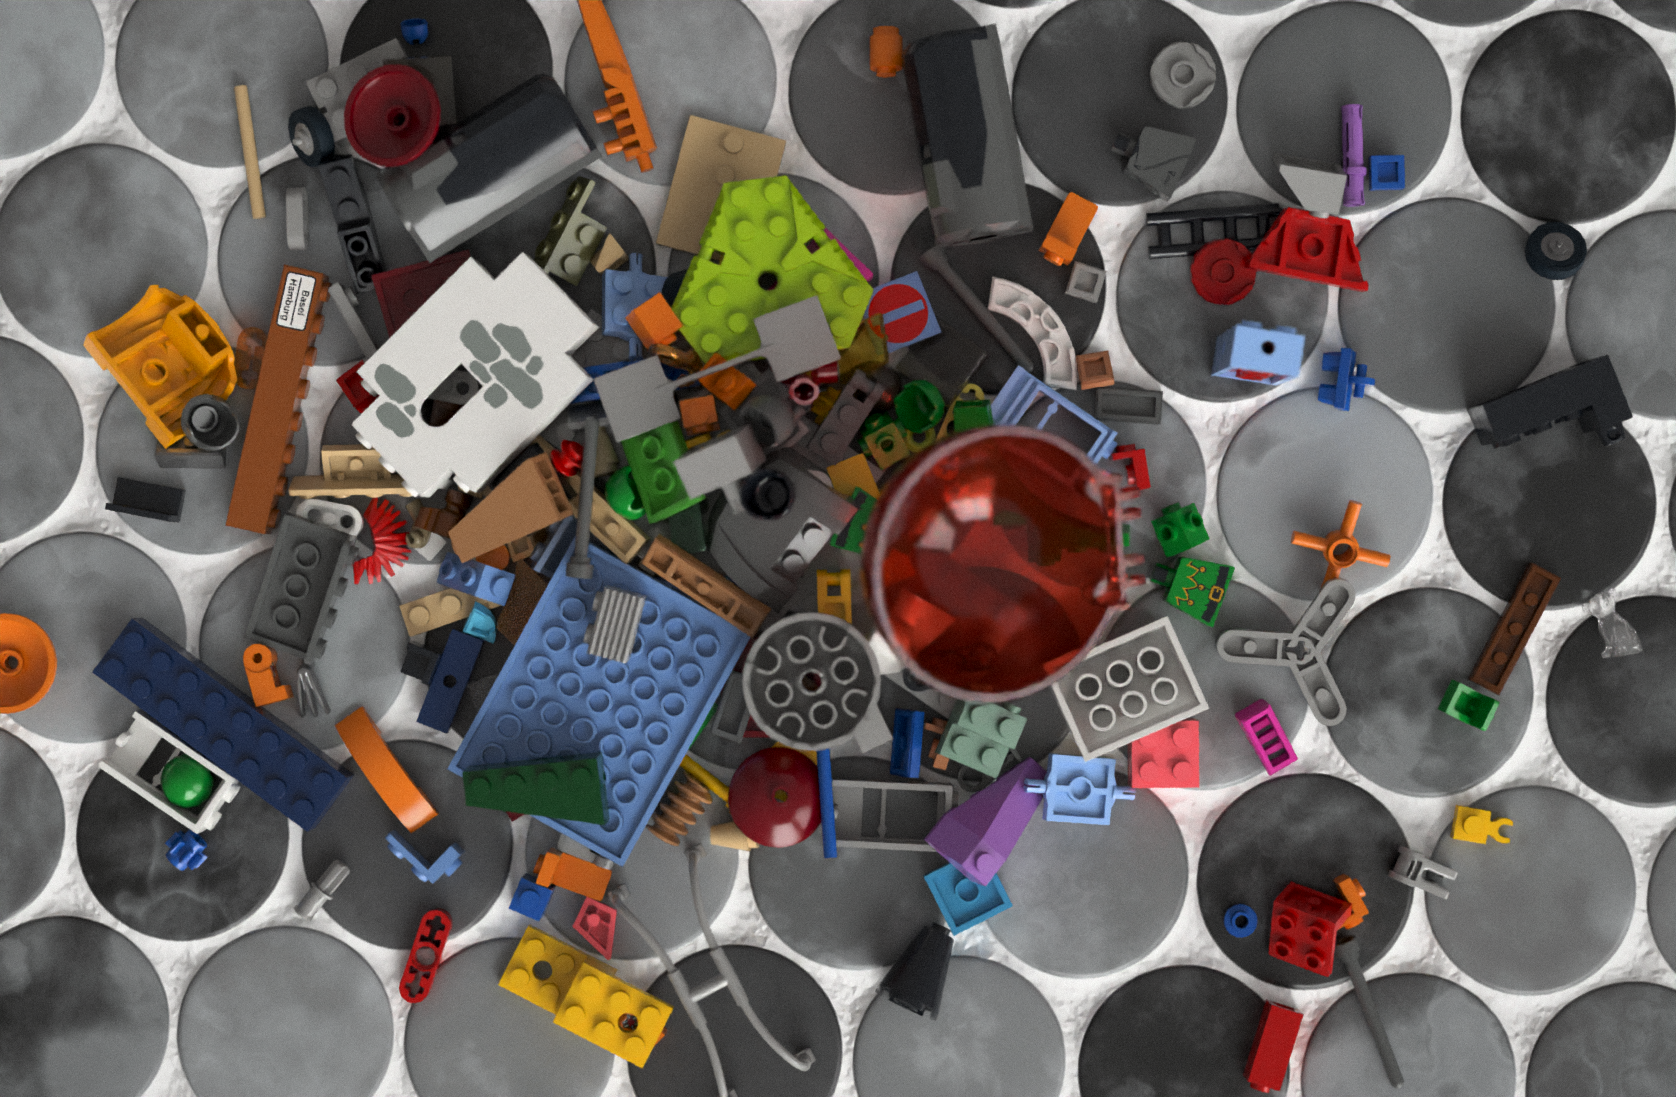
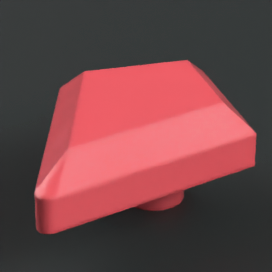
[572,897,617,960]

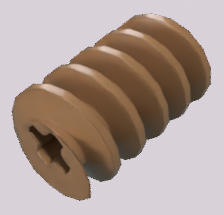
[645,770,713,846]

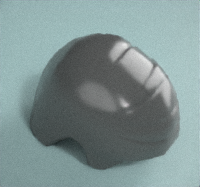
[181,394,239,451]
[739,394,795,449]

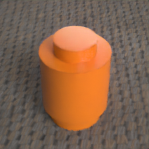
[869,26,903,78]

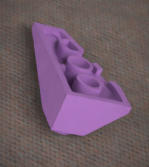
[924,757,1047,887]

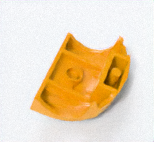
[83,285,237,449]

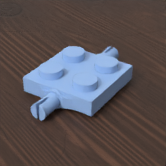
[602,253,668,361]
[1024,753,1136,825]

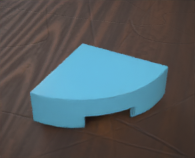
[463,601,497,644]

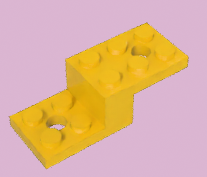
[498,924,674,1068]

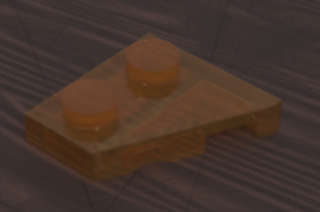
[496,558,548,646]

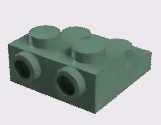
[935,689,1027,779]

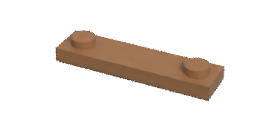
[641,534,771,638]

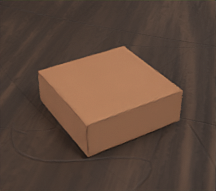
[1076,350,1114,390]

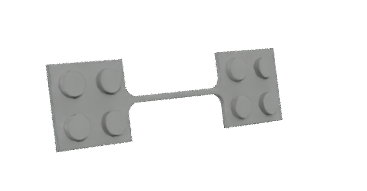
[594,295,841,442]

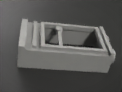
[832,777,959,852]

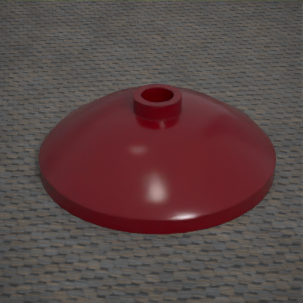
[344,64,441,167]
[728,747,821,848]

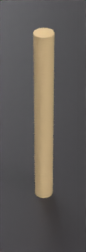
[234,85,266,219]

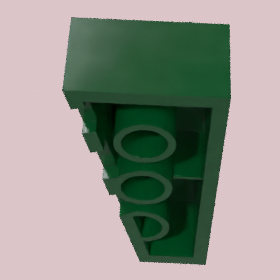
[462,752,610,825]

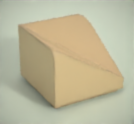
[590,233,629,276]

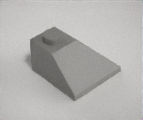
[1272,153,1347,218]

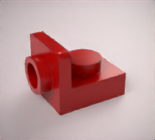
[336,360,379,414]
[1109,444,1151,491]

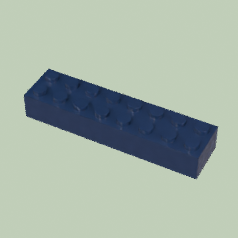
[92,617,354,832]

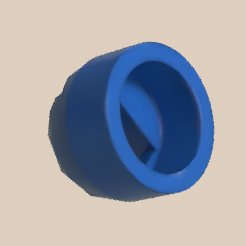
[400,18,428,45]

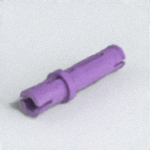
[1341,104,1367,207]

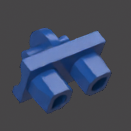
[1318,348,1375,411]

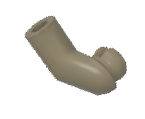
[405,498,432,549]

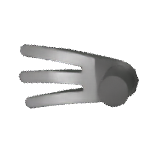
[297,659,331,718]

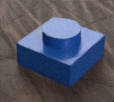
[1368,155,1405,191]

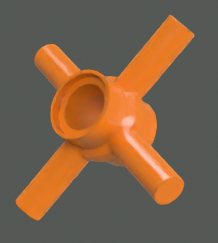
[1291,500,1391,588]

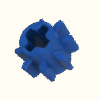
[165,829,208,871]

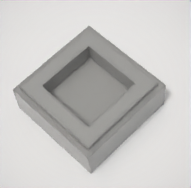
[1064,261,1107,303]

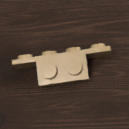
[289,444,413,499]

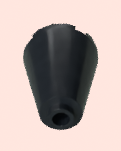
[875,922,954,1020]

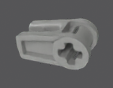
[1387,845,1458,900]

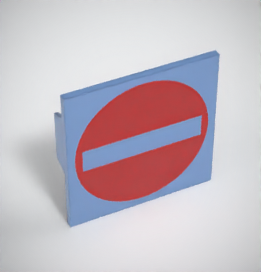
[863,271,942,357]

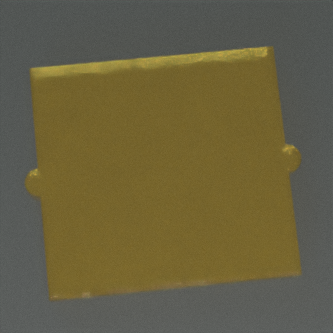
[837,312,889,385]

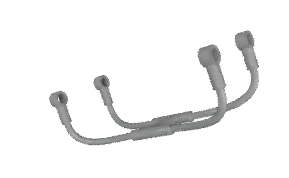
[608,843,816,1097]

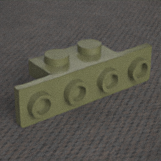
[534,176,607,286]

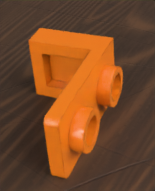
[1039,192,1098,266]
[533,847,612,901]
[1333,874,1369,930]

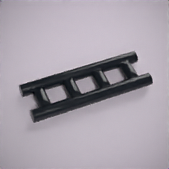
[1146,203,1280,259]

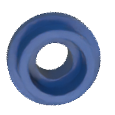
[1224,904,1257,938]

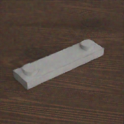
[328,282,380,360]

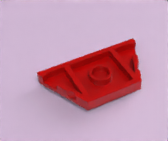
[1245,207,1369,292]

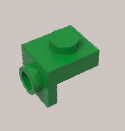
[1438,680,1499,731]

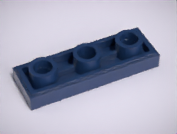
[416,628,485,734]

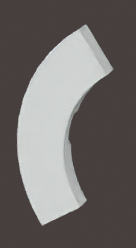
[987,277,1077,390]

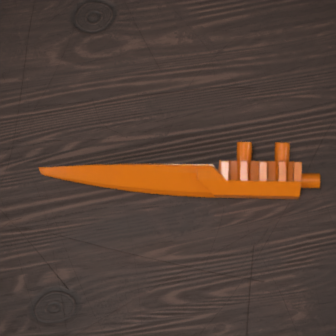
[577,0,657,173]

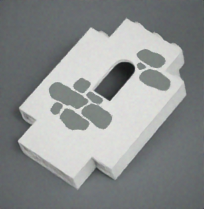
[351,252,599,498]

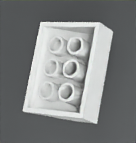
[1044,616,1209,762]

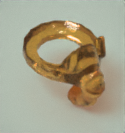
[648,344,703,388]

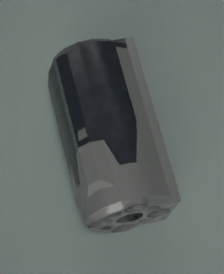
[902,23,1034,247]
[375,73,602,263]

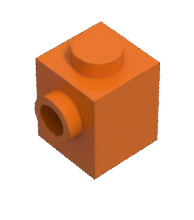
[625,292,683,351]

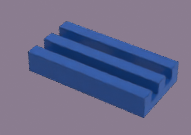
[890,708,925,778]

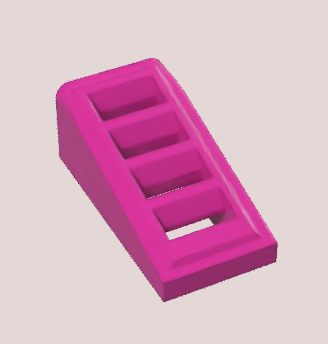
[1235,699,1298,776]

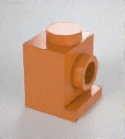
[679,395,721,436]

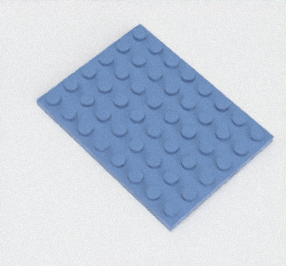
[447,536,751,867]

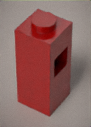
[1243,999,1304,1093]

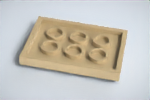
[656,115,786,261]

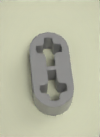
[286,187,309,251]

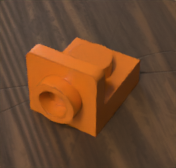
[697,353,756,411]

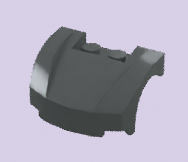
[706,447,858,613]

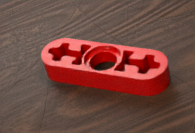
[399,908,453,1003]

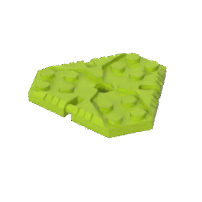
[671,175,874,364]

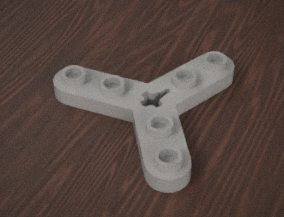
[1216,578,1355,726]

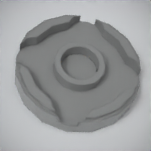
[1149,42,1216,109]

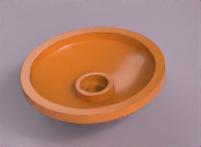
[0,613,57,714]

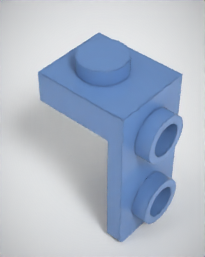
[437,552,516,606]
[385,830,465,884]

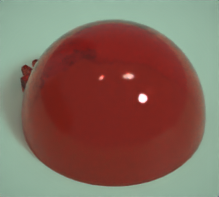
[860,425,1146,703]

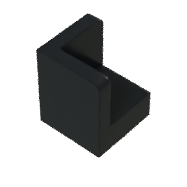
[401,641,443,685]

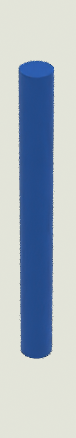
[816,748,837,858]

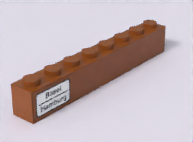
[225,264,332,534]

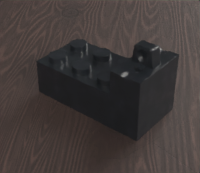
[1467,355,1633,449]

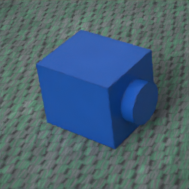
[508,873,556,921]

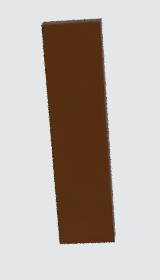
[1468,562,1561,695]

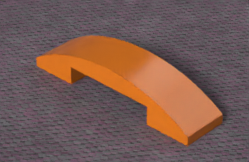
[335,706,439,833]

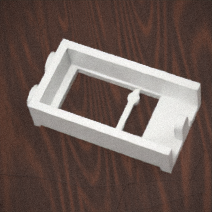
[98,710,241,834]

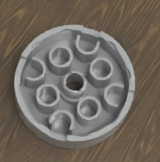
[743,612,881,751]

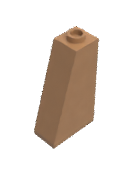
[448,452,574,563]

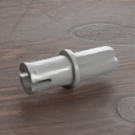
[294,859,350,921]

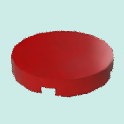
[1190,238,1257,305]

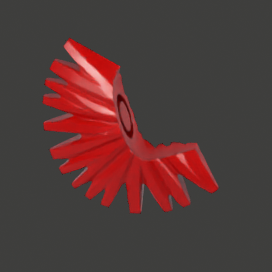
[353,497,411,584]

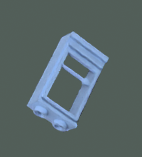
[991,365,1118,489]

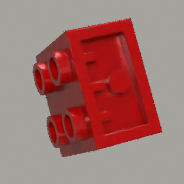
[1268,882,1352,977]

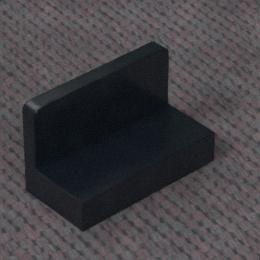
[105,477,186,522]

